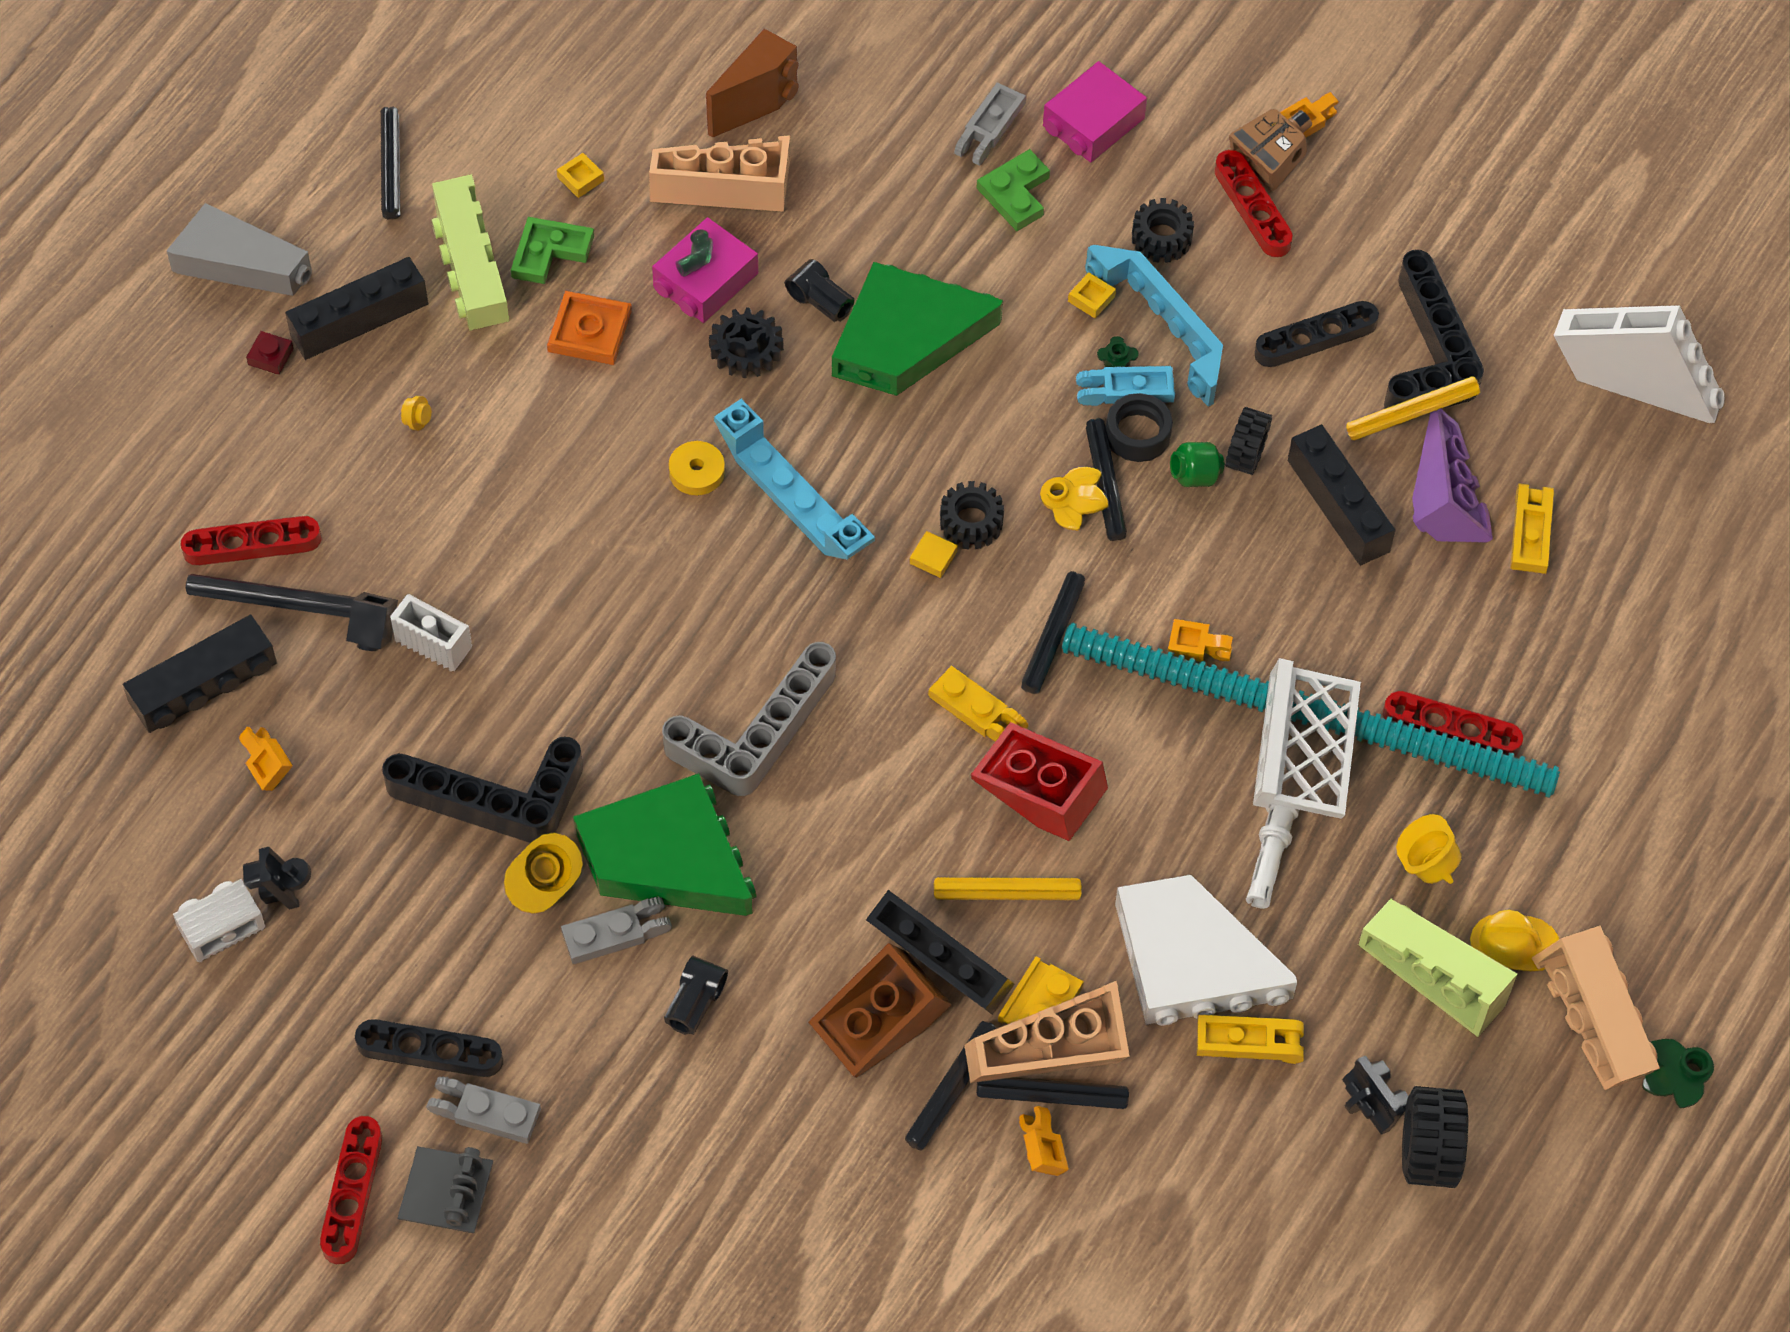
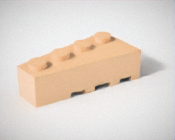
[649,135,790,212]
[1532,925,1660,1090]
[964,981,1130,1083]

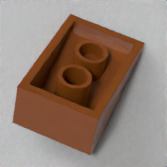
[706,28,799,137]
[808,943,952,1078]

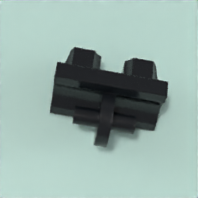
[243,847,311,910]
[1342,1055,1408,1135]

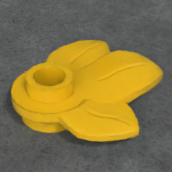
[1040,467,1109,531]

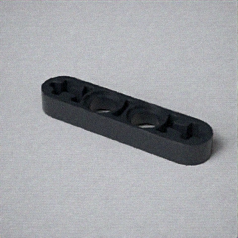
[1254,301,1379,367]
[355,1019,503,1077]

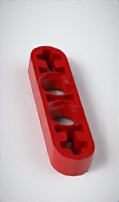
[1214,150,1293,257]
[180,516,322,566]
[1383,691,1523,757]
[320,1116,382,1265]

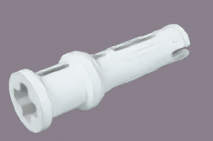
[1246,803,1300,909]

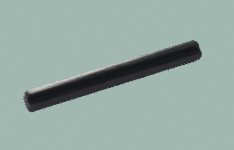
[185,574,356,618]

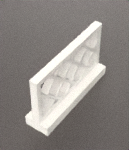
[1253,658,1361,819]

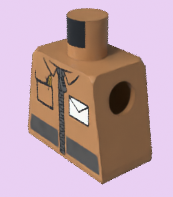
[1229,109,1312,191]

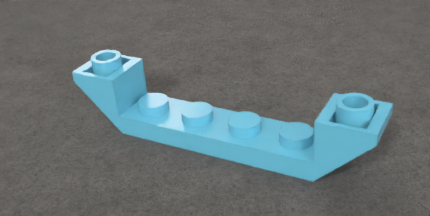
[1085,245,1223,407]
[714,398,875,560]

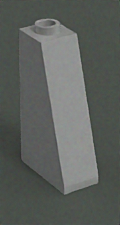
[167,203,312,296]

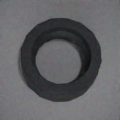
[1106,393,1173,462]

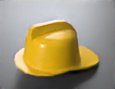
[1396,814,1462,884]
[504,833,583,914]
[1470,910,1559,972]

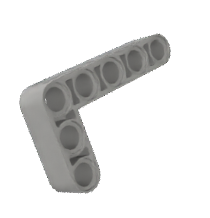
[662,642,836,796]

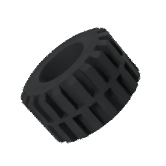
[1402,1086,1468,1188]

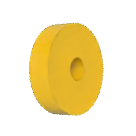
[669,441,725,496]

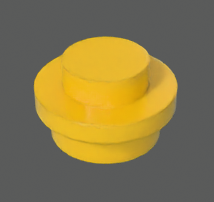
[401,396,432,431]

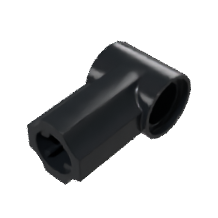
[784,259,854,322]
[664,955,728,1035]

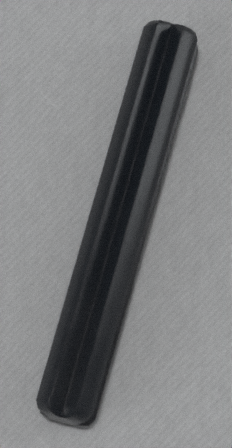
[380,106,400,220]
[1086,418,1127,541]
[1021,571,1085,694]
[905,1021,997,1151]
[976,1077,1129,1109]

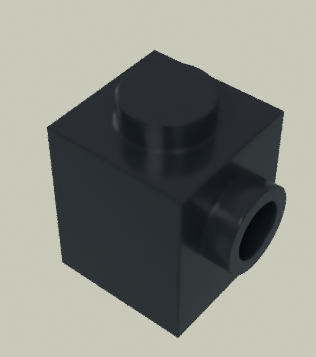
[346,592,398,651]

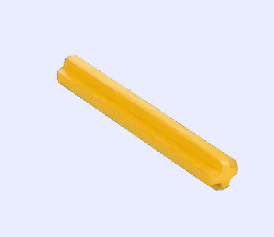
[1346,377,1480,441]
[934,877,1082,900]

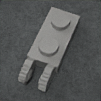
[954,83,1026,166]
[561,897,672,964]
[426,1077,541,1144]

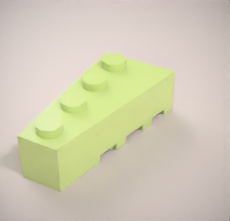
[431,174,509,331]
[1358,899,1517,1037]

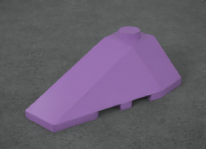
[1412,409,1493,542]

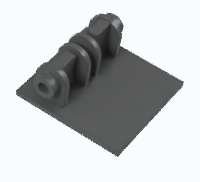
[398,1146,493,1233]

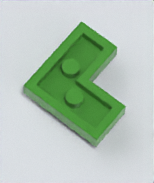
[976,149,1050,231]
[511,217,594,284]

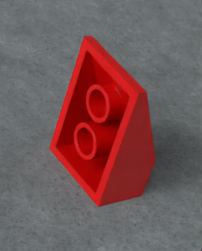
[971,722,1108,841]

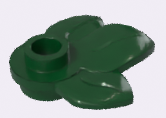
[1642,1039,1714,1109]

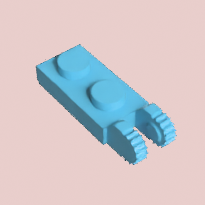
[1076,366,1175,406]

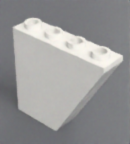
[1554,305,1724,423]
[1115,875,1297,1026]

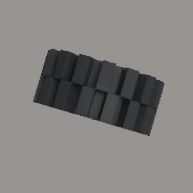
[1132,198,1194,263]
[1225,407,1272,475]
[940,481,1004,550]

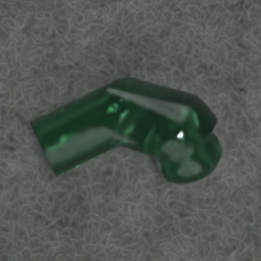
[675,229,713,277]

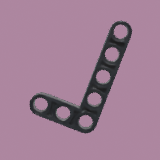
[1384,250,1484,409]
[382,736,583,843]

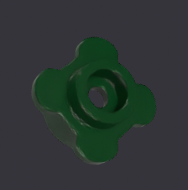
[1097,336,1139,367]

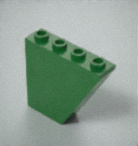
[832,262,1003,396]
[573,773,757,916]

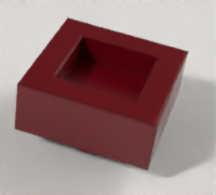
[246,331,294,375]

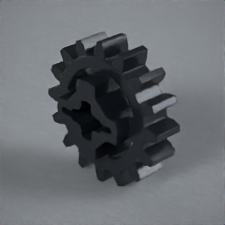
[709,307,784,378]

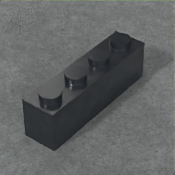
[285,257,429,360]
[1287,424,1396,566]
[122,614,277,733]
[866,890,1015,1015]

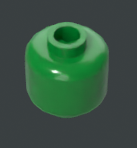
[1170,442,1225,487]

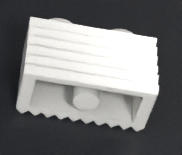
[390,594,472,671]
[173,879,265,962]

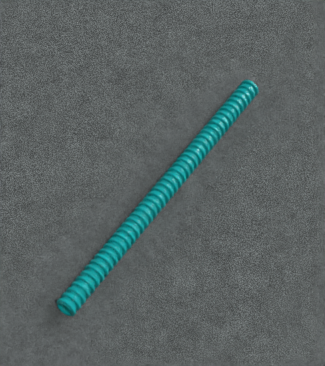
[1062,622,1560,798]

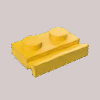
[998,956,1084,1024]

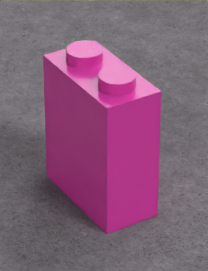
[1043,61,1147,163]
[652,217,758,323]

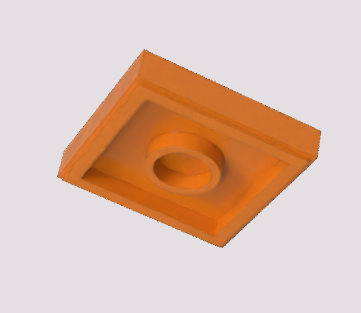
[547,291,632,365]

